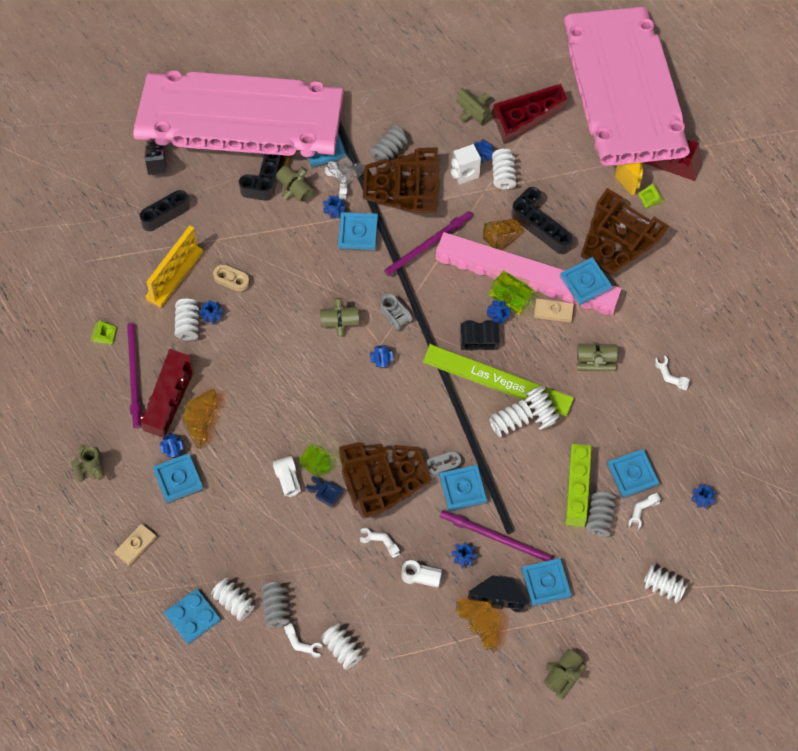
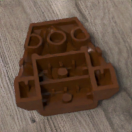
[363,147,440,214]
[581,188,669,276]
[339,442,432,519]

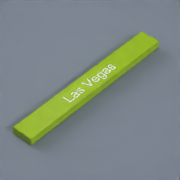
[423,344,573,417]

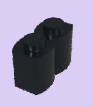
[460,320,499,351]

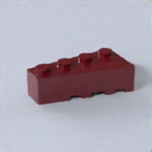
[492,84,567,144]
[643,140,702,181]
[140,349,194,437]

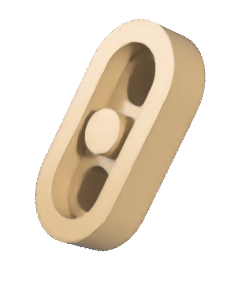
[213,265,249,292]

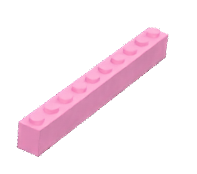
[436,232,622,316]

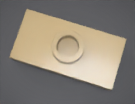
[534,299,574,323]
[114,524,156,567]

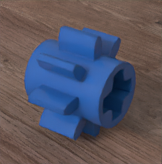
[474,139,494,163]
[323,195,345,219]
[199,300,223,325]
[487,301,510,323]
[370,345,394,367]
[159,434,184,458]
[691,484,716,509]
[451,542,476,568]

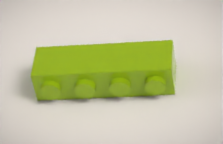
[565,444,591,527]

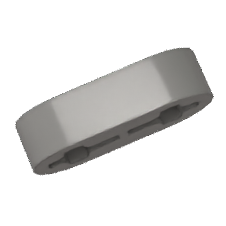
[425,452,461,477]

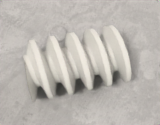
[492,149,516,190]
[174,298,199,341]
[524,386,559,430]
[489,400,533,438]
[643,564,689,603]
[211,577,255,621]
[321,623,362,670]

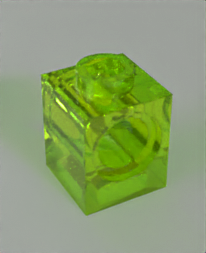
[299,444,331,478]

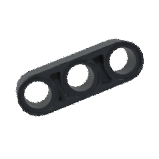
[140,190,189,231]

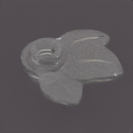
[327,155,364,184]

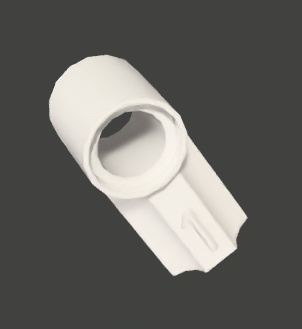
[272,456,301,497]
[401,560,442,588]

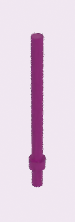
[384,211,473,276]
[127,323,142,428]
[440,510,552,561]

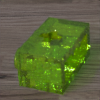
[488,271,535,315]

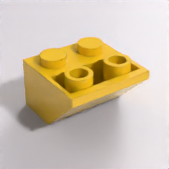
[615,162,643,195]

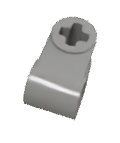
[380,294,413,331]

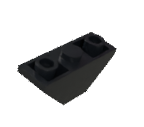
[145,142,166,175]
[468,575,529,613]

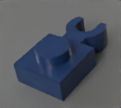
[306,476,343,508]

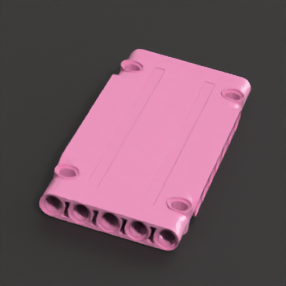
[564,7,690,166]
[134,71,343,157]

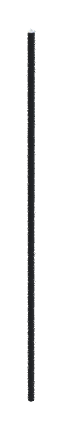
[338,120,514,534]

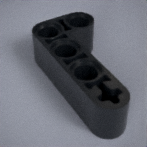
[239,154,284,201]
[512,187,572,254]

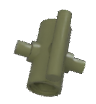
[456,88,493,125]
[276,165,317,202]
[320,298,359,336]
[577,342,617,371]
[71,445,105,482]
[543,649,586,700]

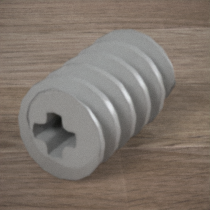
[369,125,408,161]
[586,492,616,537]
[261,582,290,628]

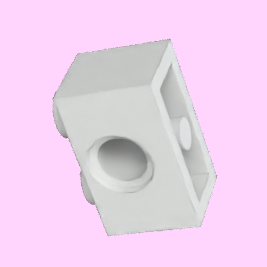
[450,144,481,185]

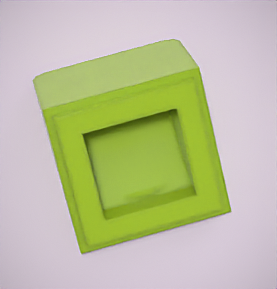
[638,184,665,209]
[91,320,117,344]

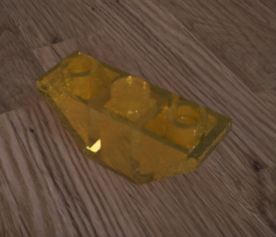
[483,219,525,250]
[182,389,219,449]
[455,599,501,654]

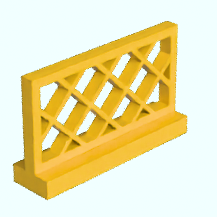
[145,225,204,308]

